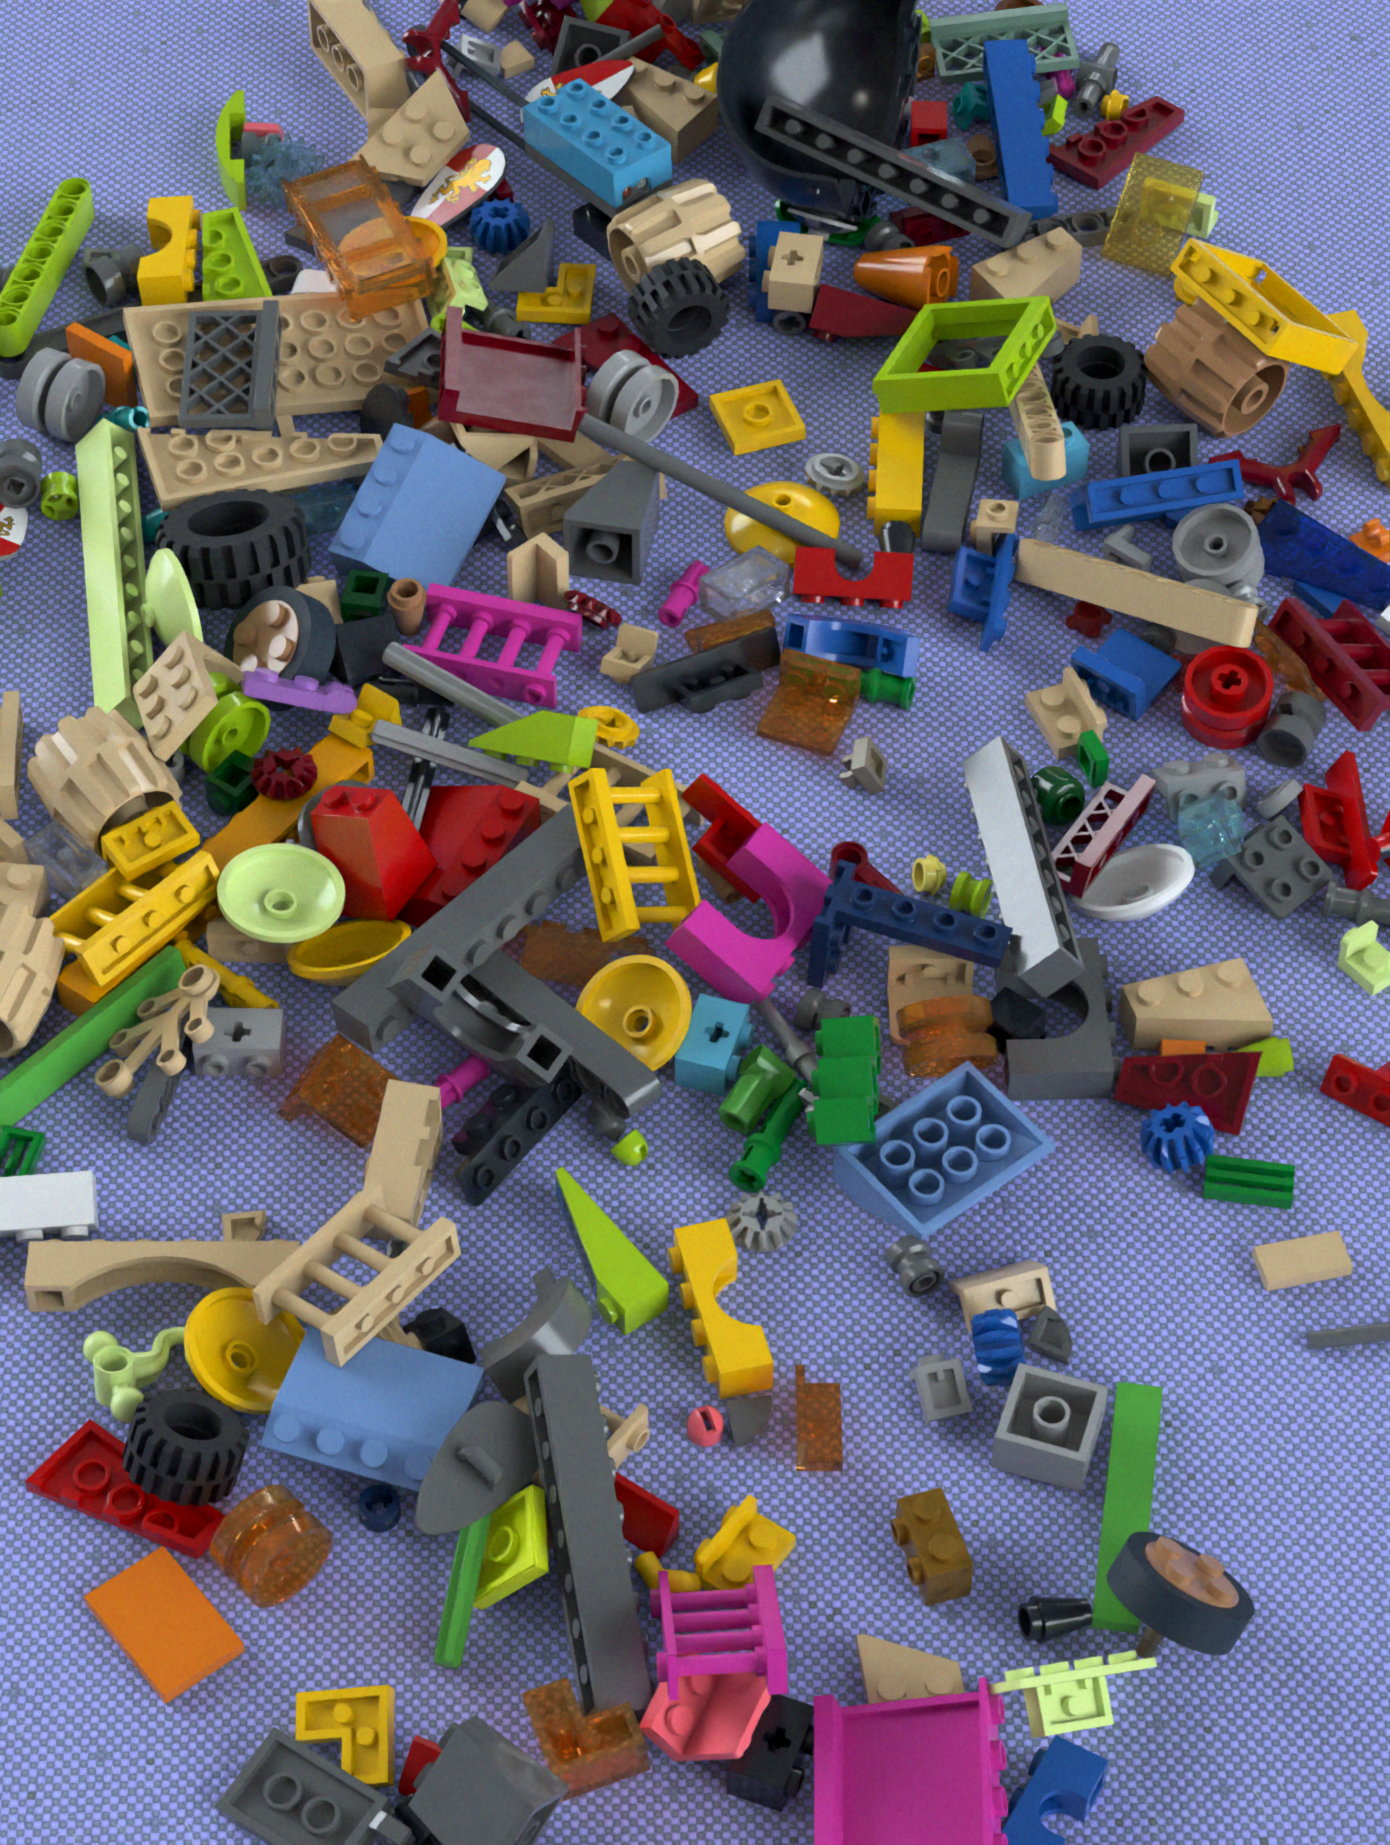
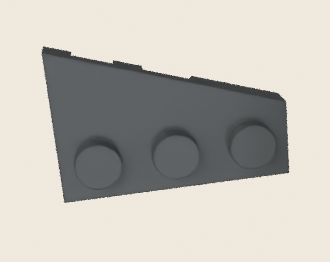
[384,327,441,390]

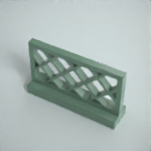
[929,2,1080,85]

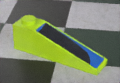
[555,1167,669,1336]

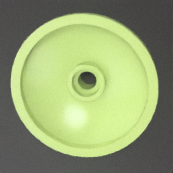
[141,548,203,648]
[217,843,345,943]

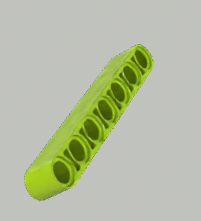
[0,177,95,357]

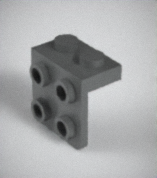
[1208,814,1333,920]

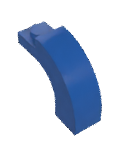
[782,613,921,677]

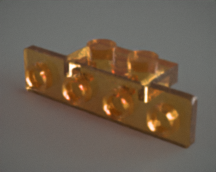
[516,920,657,988]

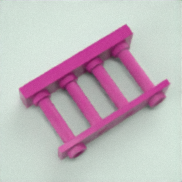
[402,583,583,709]
[649,1565,788,1701]

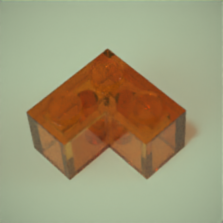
[521,1677,651,1803]

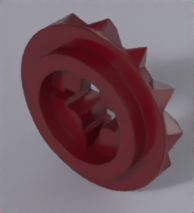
[562,590,623,630]
[251,745,317,800]

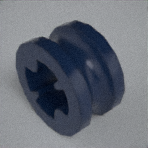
[358,1484,401,1533]

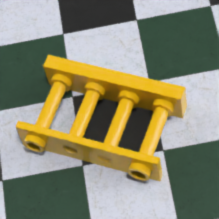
[567,768,701,943]
[48,850,221,987]

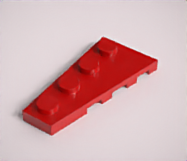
[25,1419,229,1559]

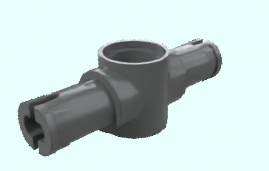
[1073,42,1120,118]

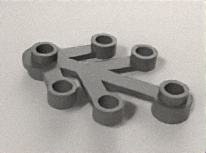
[926,330,1065,370]

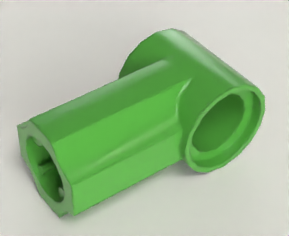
[717,1044,796,1135]

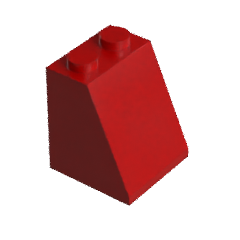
[310,785,438,922]

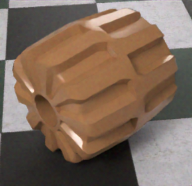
[1144,296,1290,439]

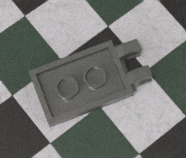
[215,1727,418,1845]

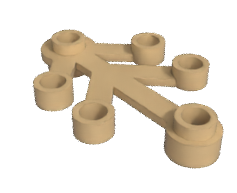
[94,964,220,1099]

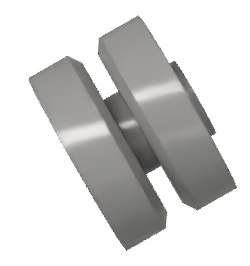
[15,347,106,443]
[584,350,679,444]
[1172,503,1265,589]

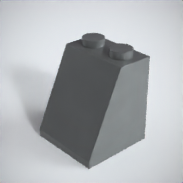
[563,460,660,586]
[408,1716,570,1845]

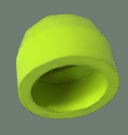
[610,1128,648,1166]

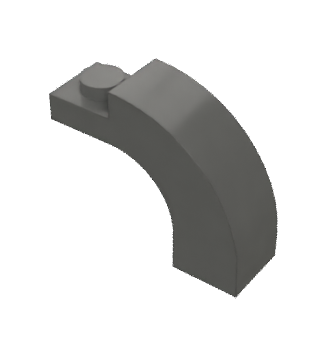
[480,1266,593,1404]

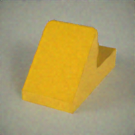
[328,683,402,748]

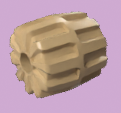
[607,179,746,296]
[27,706,182,865]
[0,900,66,1059]

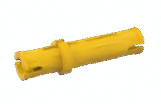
[174,939,279,1009]

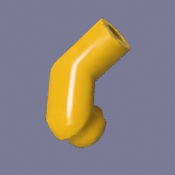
[634,1551,701,1593]

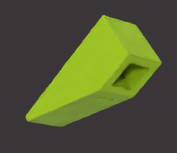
[468,710,598,774]

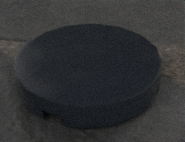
[360,383,414,443]

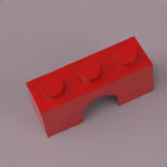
[793,546,914,609]

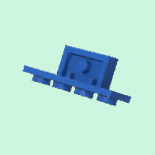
[947,529,1020,653]

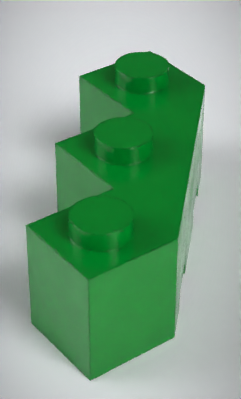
[807,1015,882,1147]

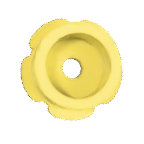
[912,854,947,895]

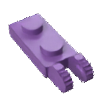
[241,667,358,715]

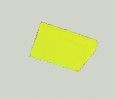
[473,1484,549,1610]

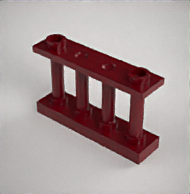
[1266,598,1390,732]

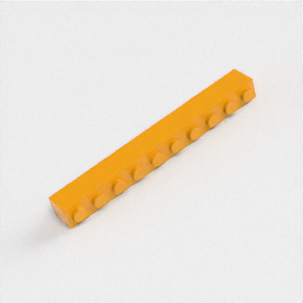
[56,732,375,1017]

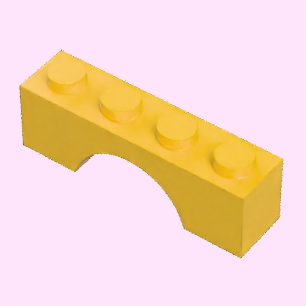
[137,195,202,306]
[667,1218,774,1400]

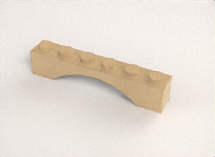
[24,1239,301,1312]

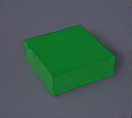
[1076,730,1110,789]

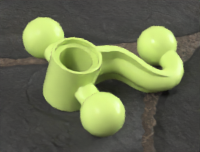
[83,1326,190,1424]

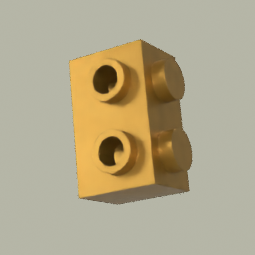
[890,1487,974,1607]

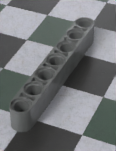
[460,949,662,1120]

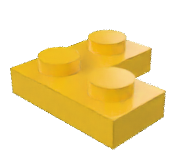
[516,263,596,325]
[295,1685,395,1788]

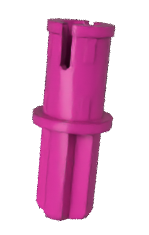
[1040,46,1076,99]
[657,560,710,627]
[432,1054,489,1110]

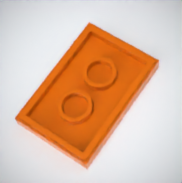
[84,1546,245,1704]

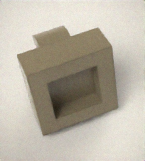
[839,736,888,795]

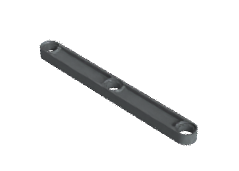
[0,255,303,380]

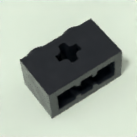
[727,1694,814,1812]

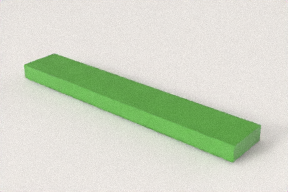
[0,945,186,1132]
[1091,1381,1163,1634]

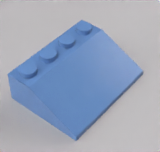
[327,423,507,592]
[832,1060,1056,1241]
[260,1325,486,1495]

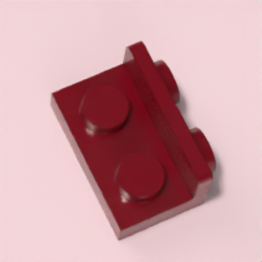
[889,206,972,247]

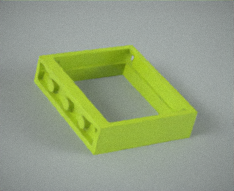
[872,295,1057,414]

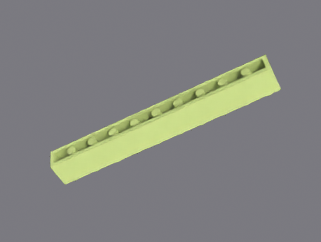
[75,418,154,731]

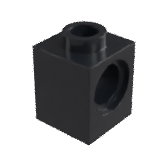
[977,986,1047,1056]

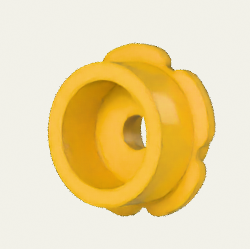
[1100,89,1129,121]

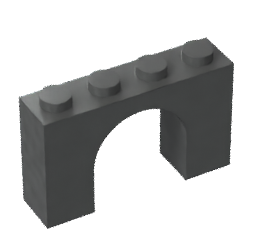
[994,937,1120,1100]
[385,943,574,1089]

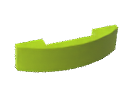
[215,90,247,211]

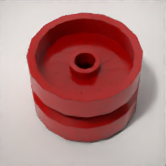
[1180,645,1274,750]

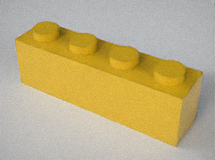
[867,408,925,538]

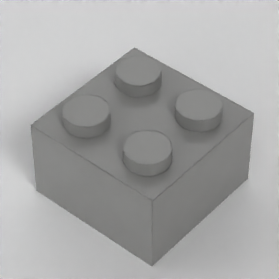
[991,1363,1109,1492]

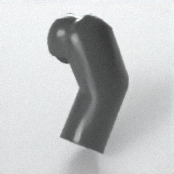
[587,1097,626,1140]

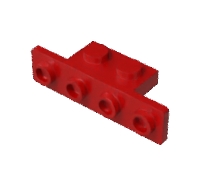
[595,0,706,71]
[1297,750,1378,891]
[681,773,762,904]
[1320,1053,1390,1127]

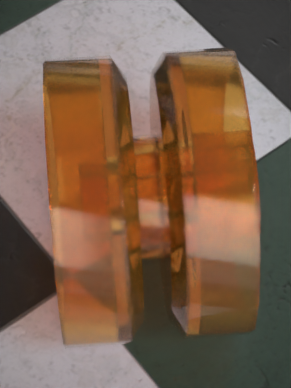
[896,995,999,1078]
[209,1484,333,1608]

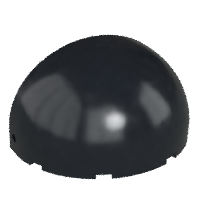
[716,0,922,223]

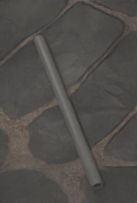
[577,413,864,571]

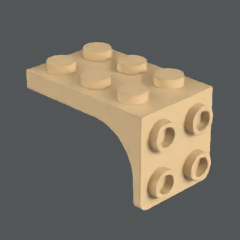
[132,630,243,762]

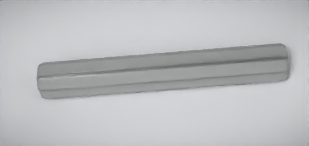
[382,642,526,728]
[371,719,528,789]

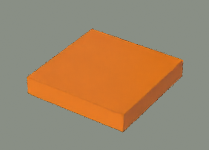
[65,322,138,408]

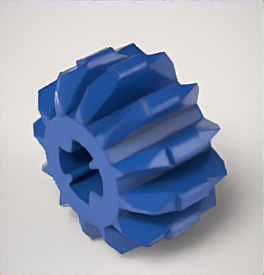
[469,197,530,256]
[1139,1101,1215,1175]
[971,1308,1027,1387]

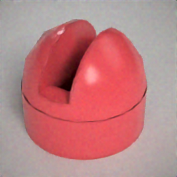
[687,1405,724,1447]

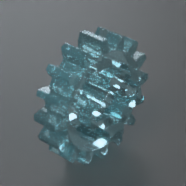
[249,134,328,213]

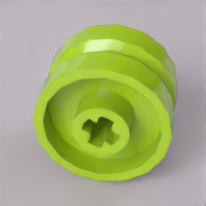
[178,672,271,774]

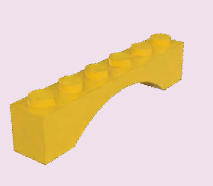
[1321,310,1390,492]

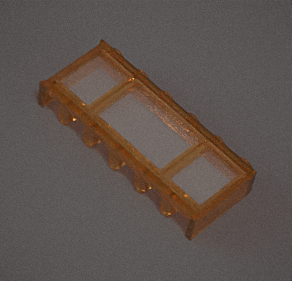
[280,154,438,322]

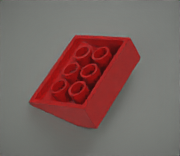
[394,785,540,928]

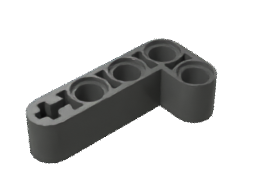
[921,409,984,554]

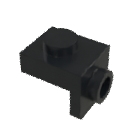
[402,1307,476,1364]

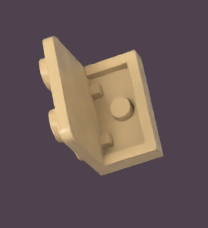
[886,945,976,1045]

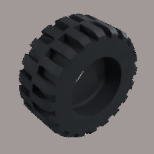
[155,489,312,610]

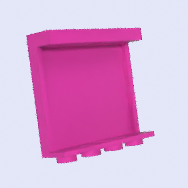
[814,1677,1009,1845]

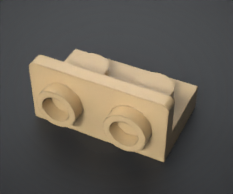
[1025,666,1107,760]

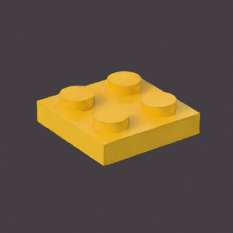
[709,379,806,456]

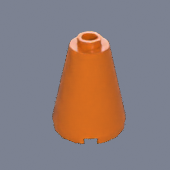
[853,244,959,312]

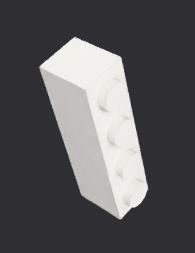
[0,1170,99,1243]

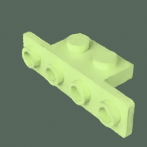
[988,1650,1157,1738]

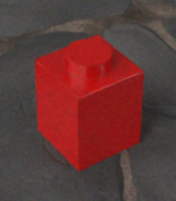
[910,101,947,157]

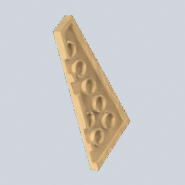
[137,427,383,512]

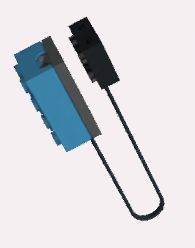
[406,24,673,263]

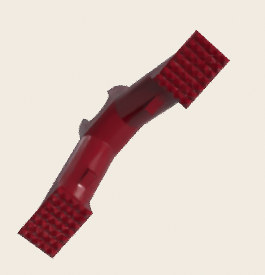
[402,0,471,123]
[1208,424,1341,507]

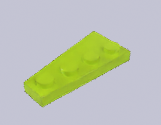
[202,206,273,302]

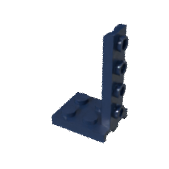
[806,859,1013,989]

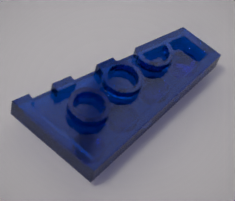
[1257,498,1390,612]

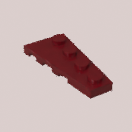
[1046,96,1185,191]
[552,312,699,420]

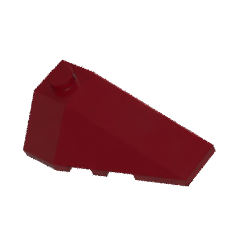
[806,283,919,343]

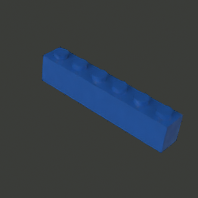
[982,39,1058,220]

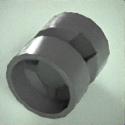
[84,243,144,308]
[0,438,42,509]
[1257,691,1327,768]

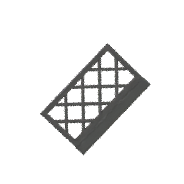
[178,300,282,436]

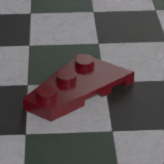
[1113,1051,1264,1136]

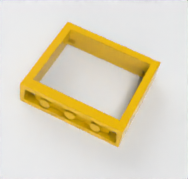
[1169,237,1359,375]

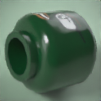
[1031,765,1086,826]

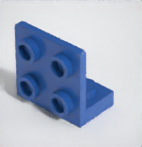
[1071,628,1182,722]

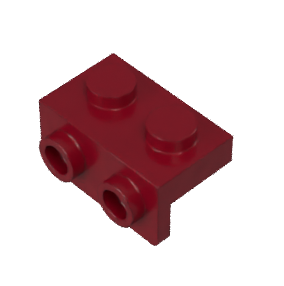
[517,0,579,57]

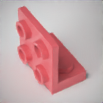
[638,1653,771,1762]

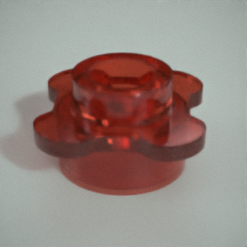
[1066,601,1112,638]

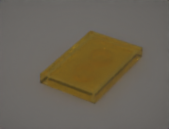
[1100,152,1206,278]

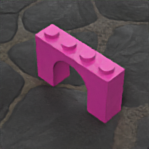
[664,821,833,1005]

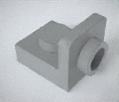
[445,34,501,82]
[1101,524,1152,573]
[908,1353,973,1423]

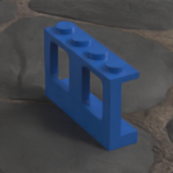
[1068,459,1245,532]

